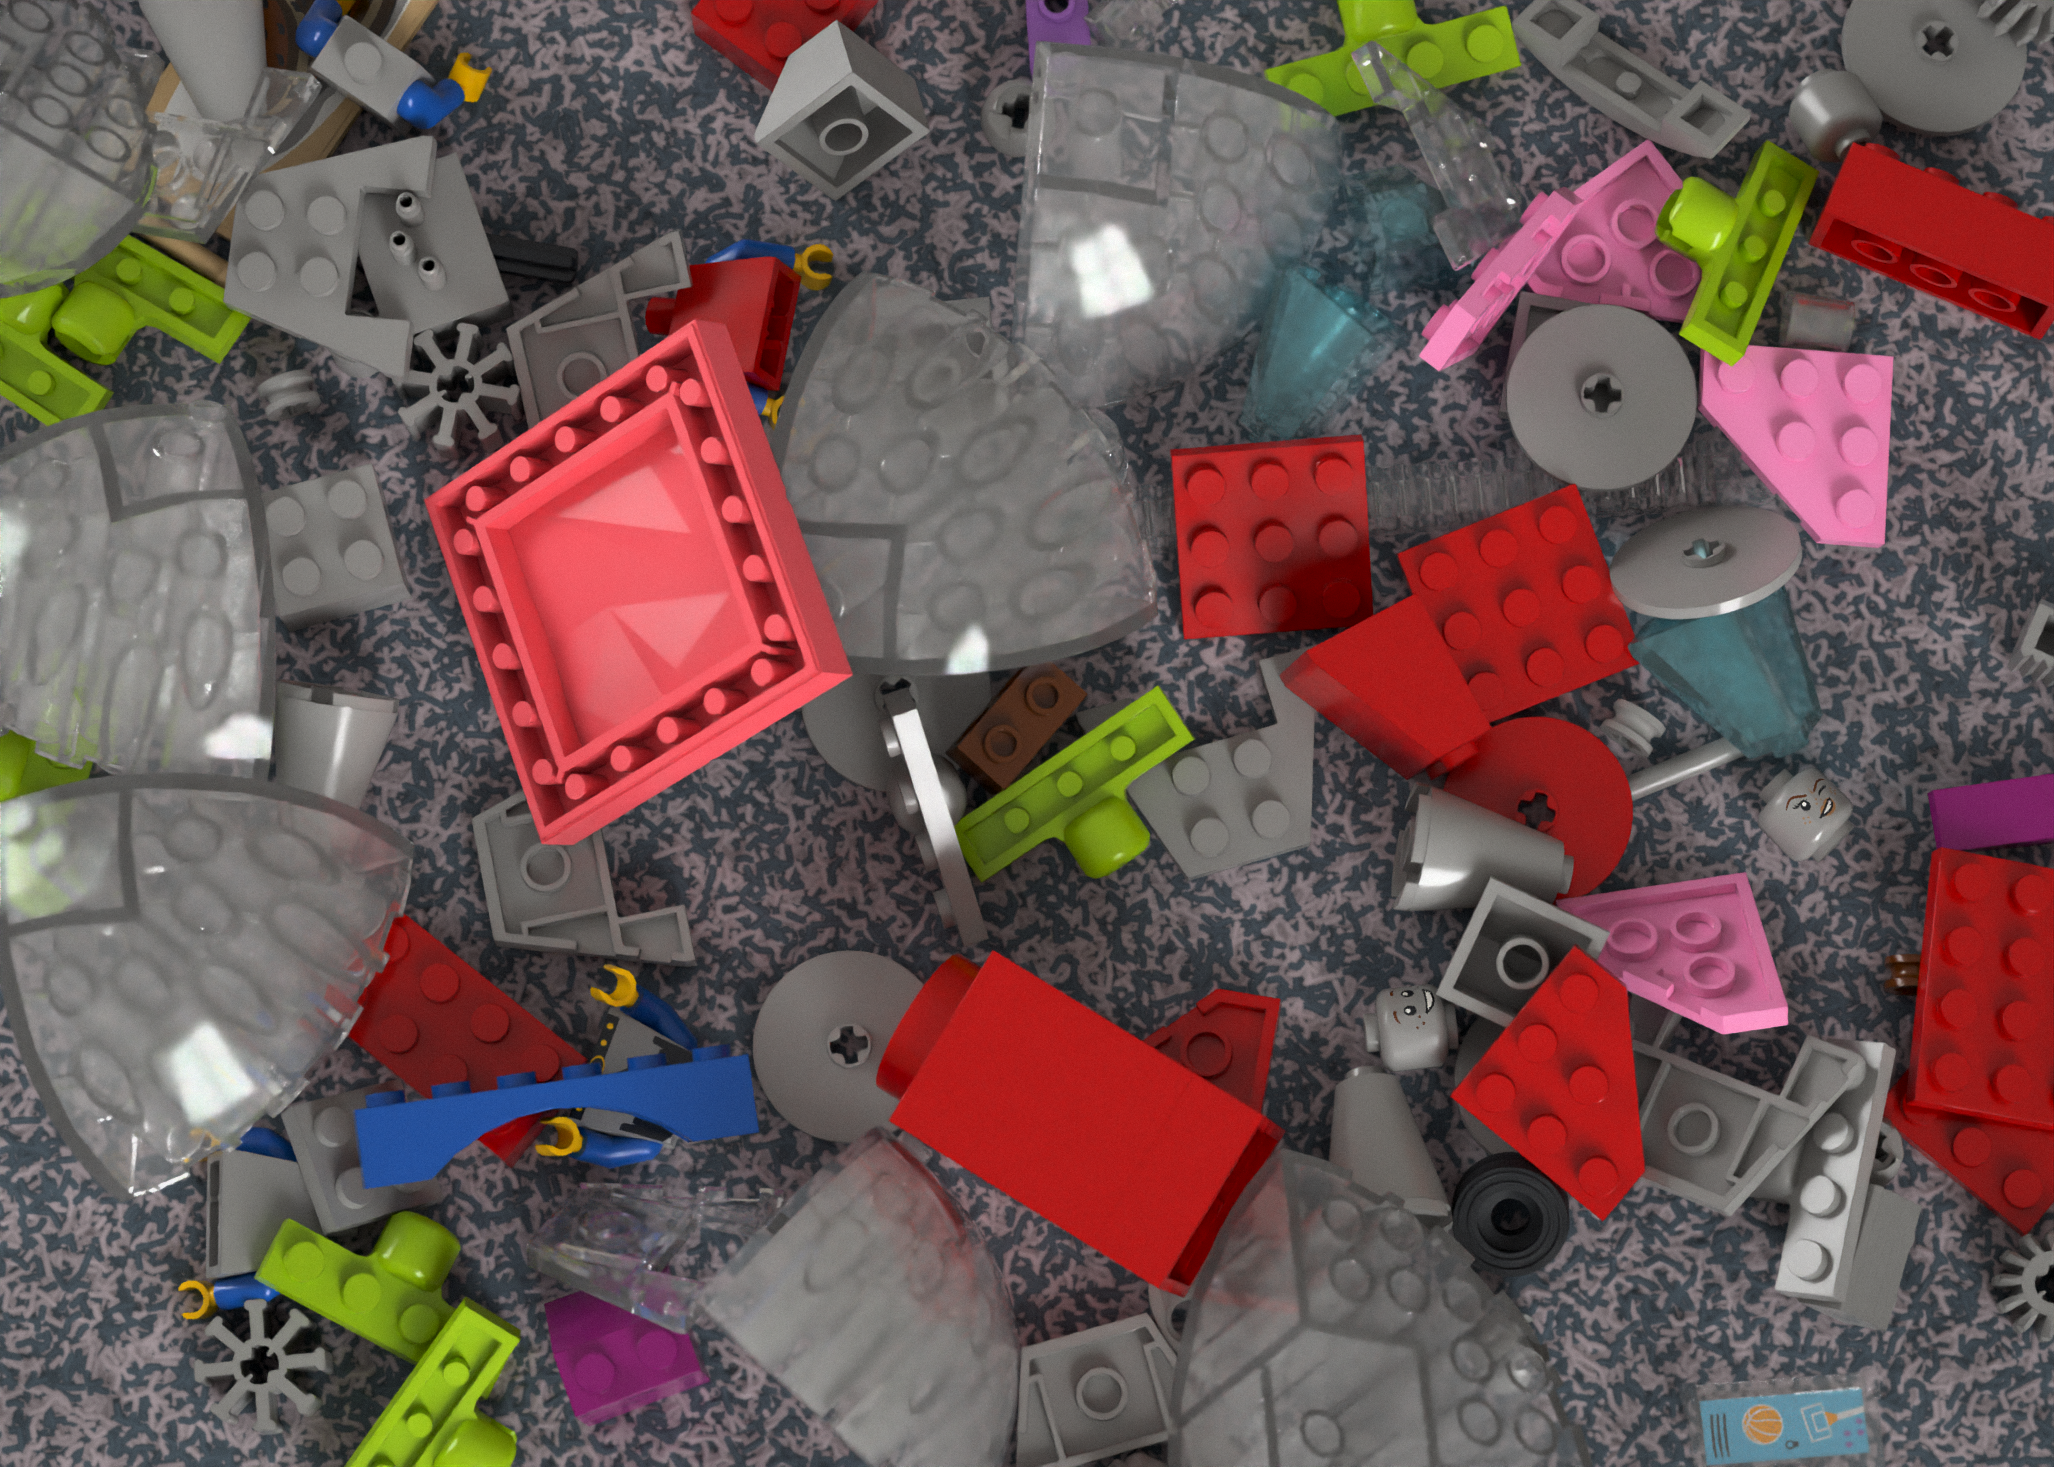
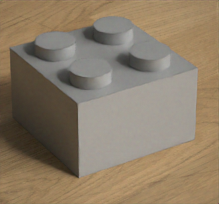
[248,463,412,632]

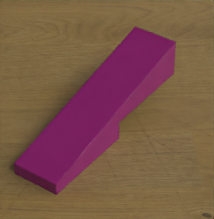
[1927,773,2054,853]

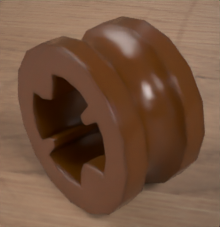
[1884,954,1921,996]

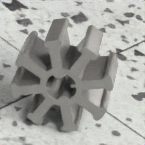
[392,323,524,460]
[194,1299,334,1435]

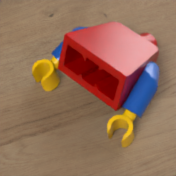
[645,239,833,436]

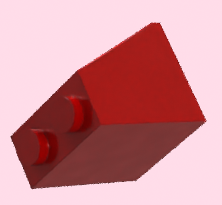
[1279,593,1492,781]

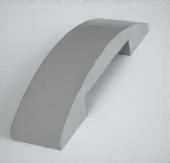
[1512,0,1751,159]

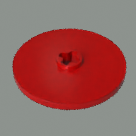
[1443,717,1633,906]

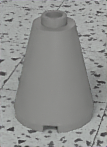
[138,0,270,140]
[271,679,400,857]
[1391,782,1574,911]
[1323,1066,1453,1253]

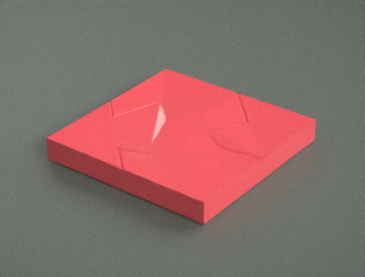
[424,319,853,845]

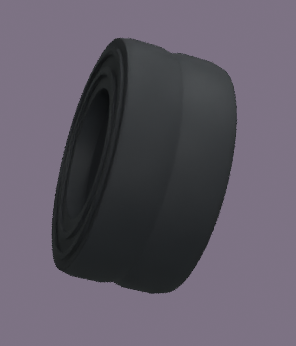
[1452,1152,1569,1277]

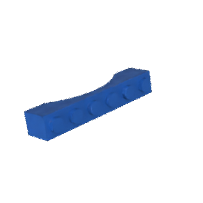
[352,1044,759,1189]

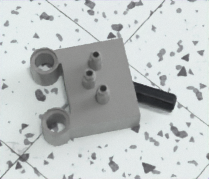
[329,152,579,378]

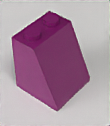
[544,1258,711,1427]

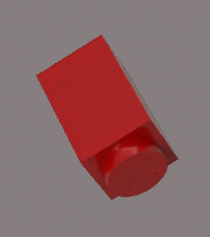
[876,950,1286,1298]

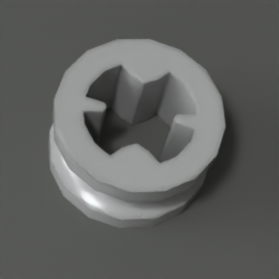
[257,369,321,421]
[1600,699,1666,757]

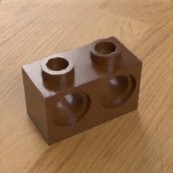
[945,652,1088,795]

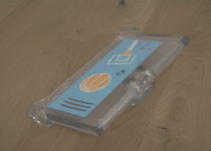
[1679,1368,1886,1467]

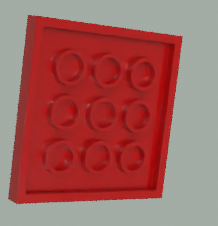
[1905,847,2054,1131]

